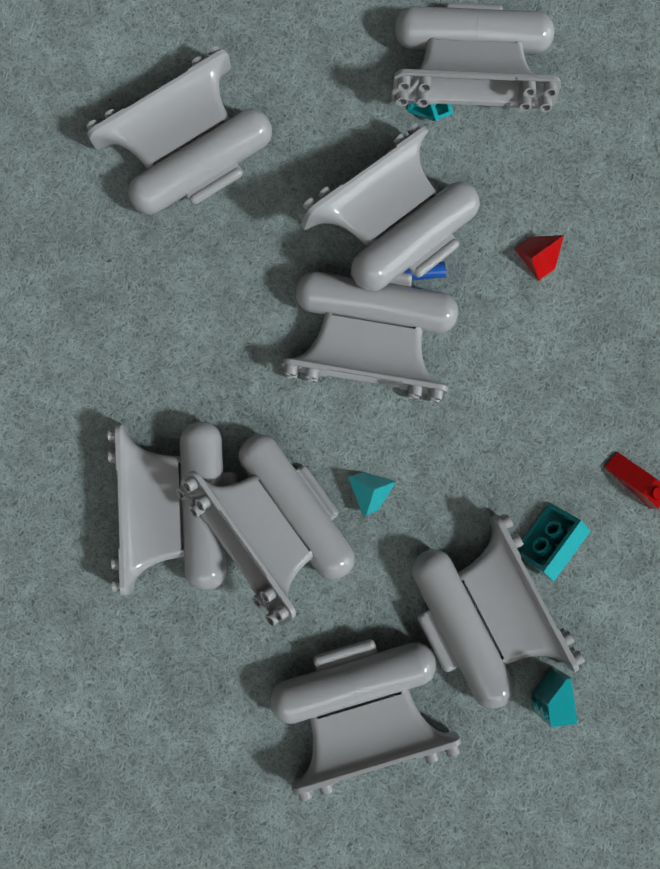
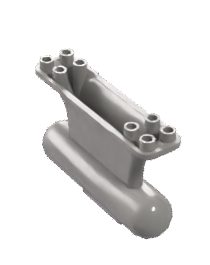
[392,3,561,113]
[86,46,273,215]
[298,123,480,292]
[281,272,458,403]
[107,421,238,596]
[176,434,355,626]
[411,514,585,709]
[270,639,461,802]

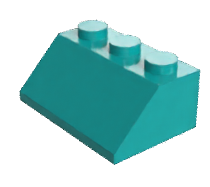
[517,503,591,582]
[531,668,578,727]

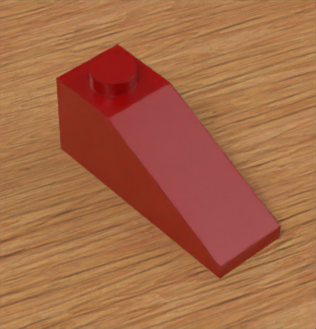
[604,452,660,509]

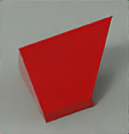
[514,235,564,281]

